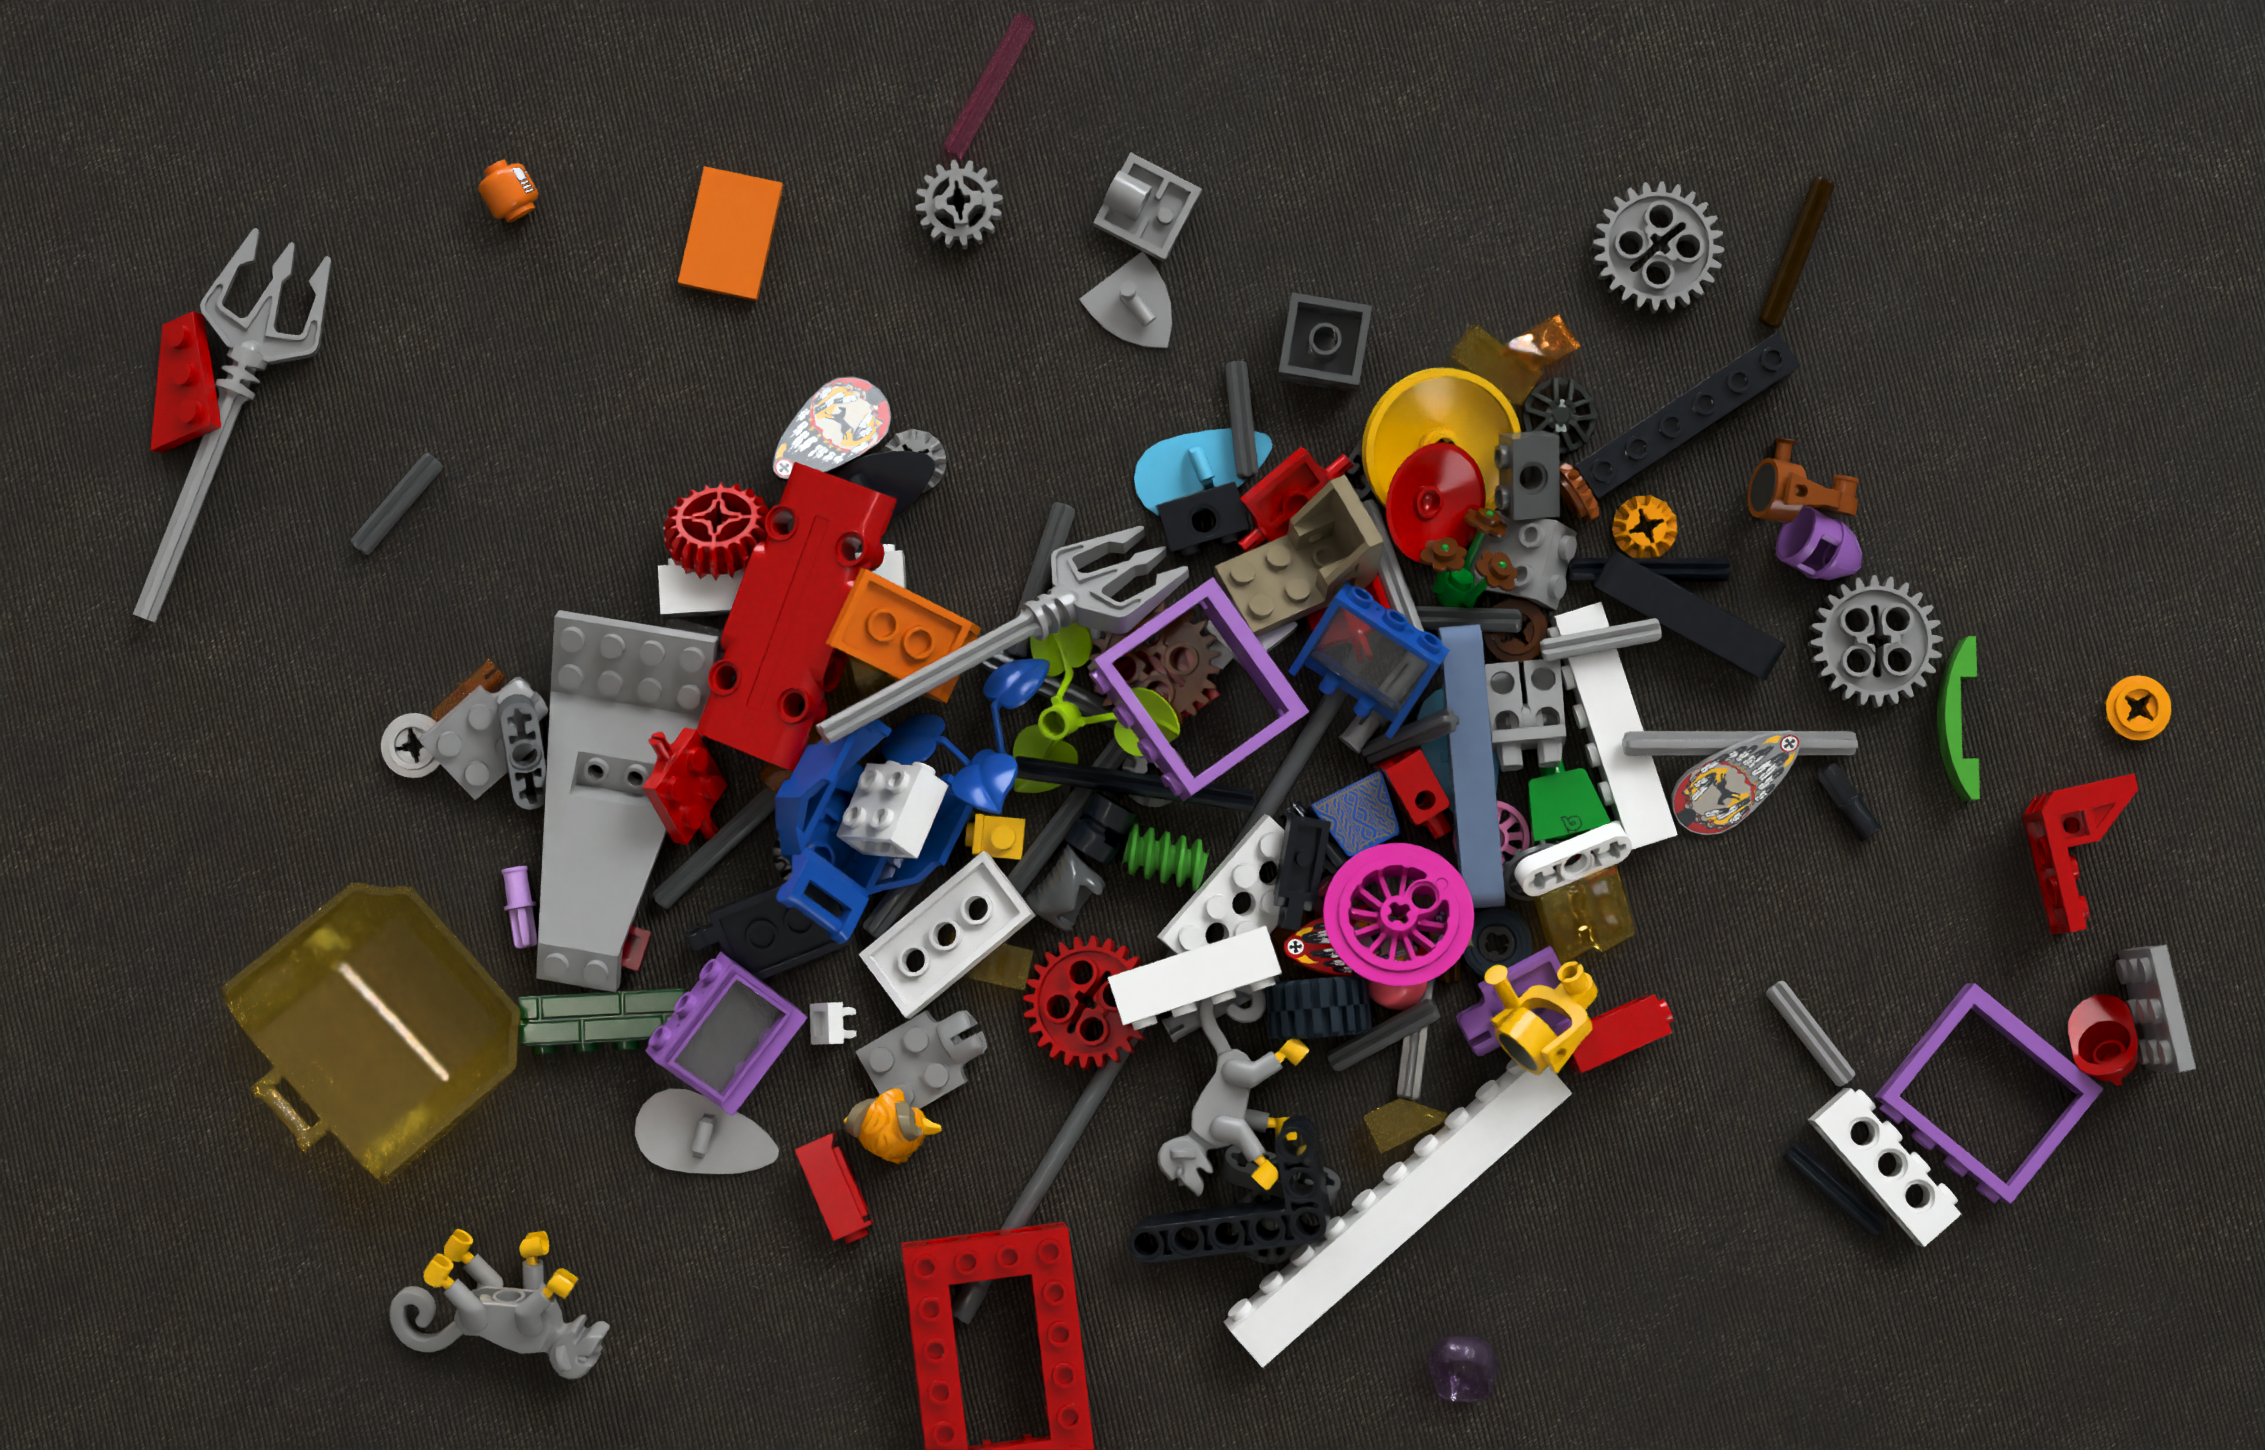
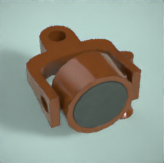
[1747,438,1859,524]

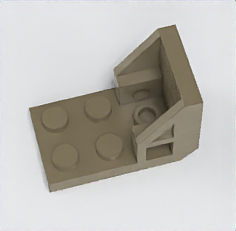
[1214,474,1384,638]

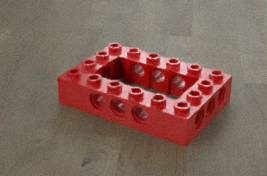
[900,1221,1094,1450]

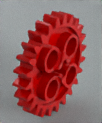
[1023,935,1153,1070]

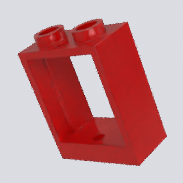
[1557,994,1674,1073]

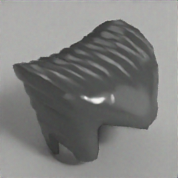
[1023,843,1105,932]

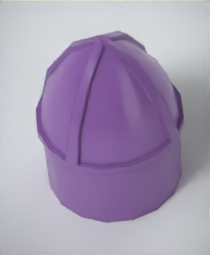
[1775,506,1862,580]

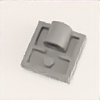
[1093,152,1202,263]

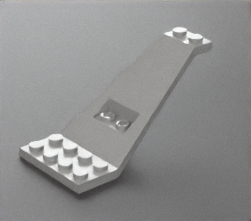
[536,610,718,992]

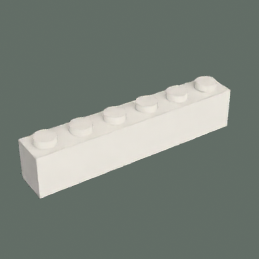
[658,544,907,619]
[1547,602,1678,850]

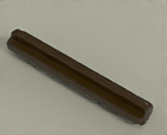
[1759,177,1835,329]

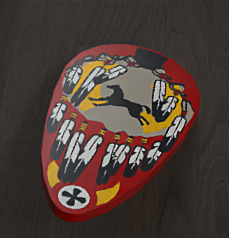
[1284,902,1432,981]

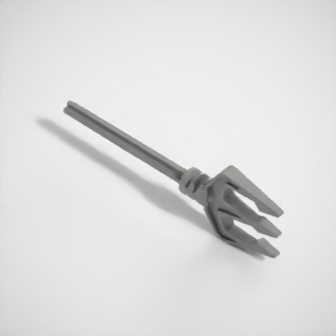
[133,228,332,623]
[816,526,1189,745]

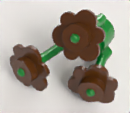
[1420,508,1518,608]

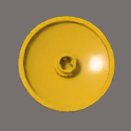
[1362,367,1521,511]

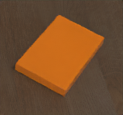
[678,166,784,302]

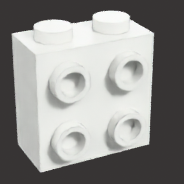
[836,761,948,859]

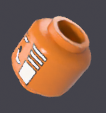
[478,159,539,223]

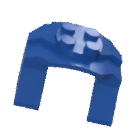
[775,719,973,944]

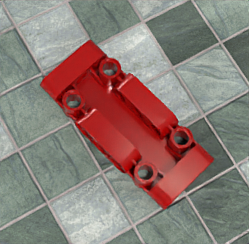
[696,462,898,771]

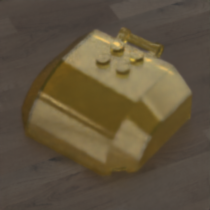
[221,882,520,1186]

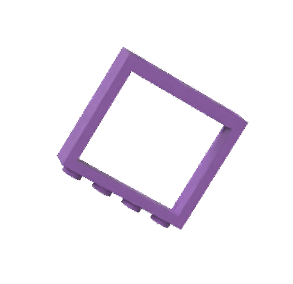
[1088,577,1309,802]
[1874,983,2103,1204]

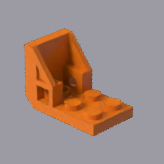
[826,568,981,703]

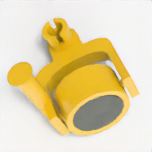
[1484,961,1598,1075]

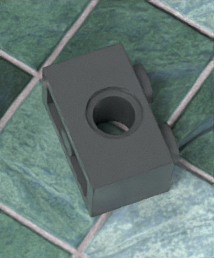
[1494,431,1560,520]

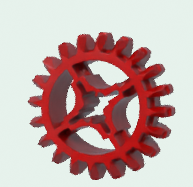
[663,482,769,580]

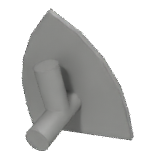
[1079,251,1172,349]

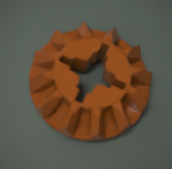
[1560,463,1599,523]

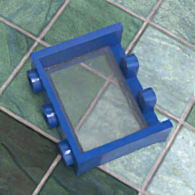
[1288,582,1450,739]

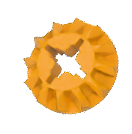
[1612,495,1678,558]
[2104,675,2171,740]

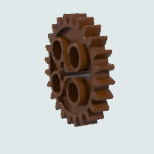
[1089,599,1222,725]

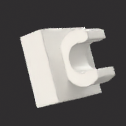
[810,1002,856,1045]

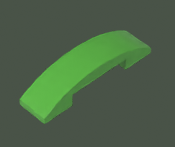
[1937,636,1980,802]

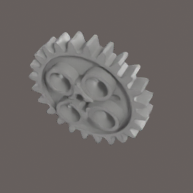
[1591,181,1724,314]
[1808,575,1943,708]

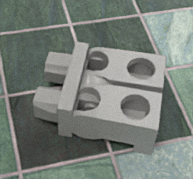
[1485,659,1567,772]

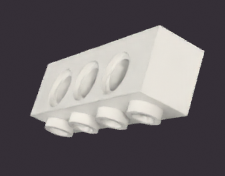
[1808,1088,1961,1247]

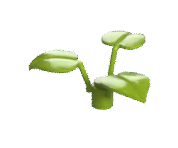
[1013,622,1180,793]

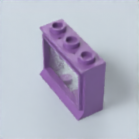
[645,952,808,1117]

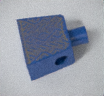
[1309,770,1400,859]

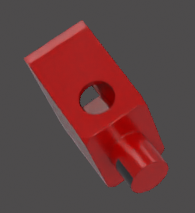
[1374,748,1452,841]

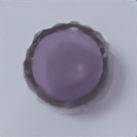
[1427,1335,1499,1402]

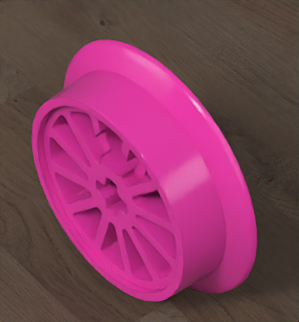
[1323,843,1474,986]

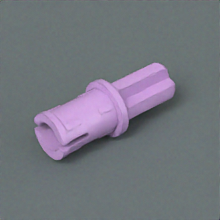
[501,866,538,949]

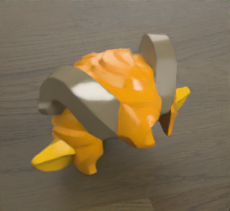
[843,1088,942,1165]

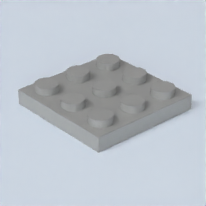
[2115,945,2196,1072]

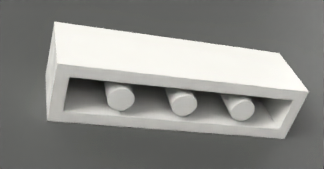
[1108,926,1282,1031]

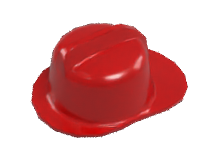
[2068,994,2138,1086]

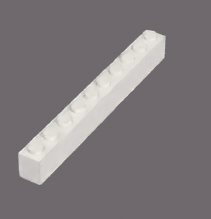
[1223,1059,1572,1368]

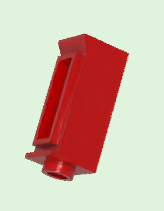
[795,1132,874,1244]

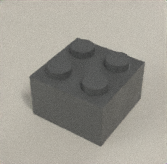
[1277,292,1372,393]

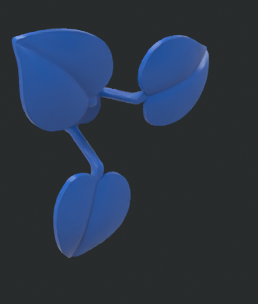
[880,659,1050,814]

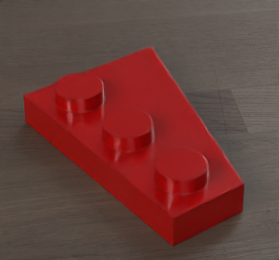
[150,311,222,453]

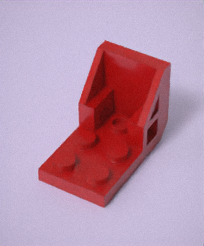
[2022,773,2138,935]

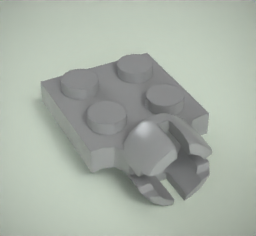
[419,677,548,800]
[855,1010,987,1109]

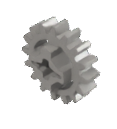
[916,160,1003,249]

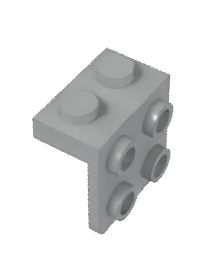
[1469,510,1577,610]

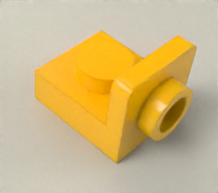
[965,814,1026,860]

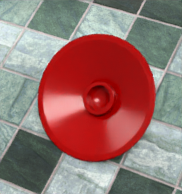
[1386,443,1486,564]

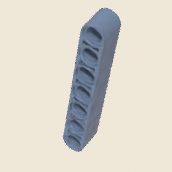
[1438,624,1505,909]

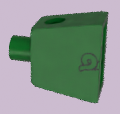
[1527,758,1610,847]

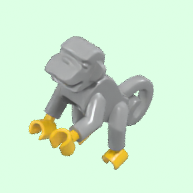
[1158,985,1309,1197]
[389,1229,610,1380]

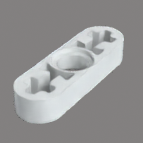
[1514,823,1632,896]

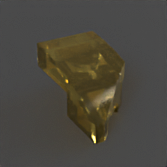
[1363,1098,1449,1153]

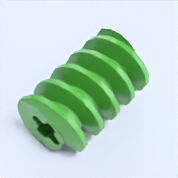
[1121,823,1210,892]

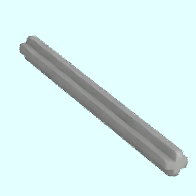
[1622,731,1858,756]

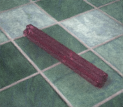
[943,13,1035,158]

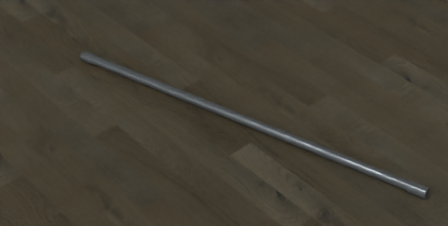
[951,585,1413,1324]

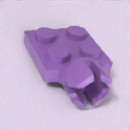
[1456,946,1572,1056]

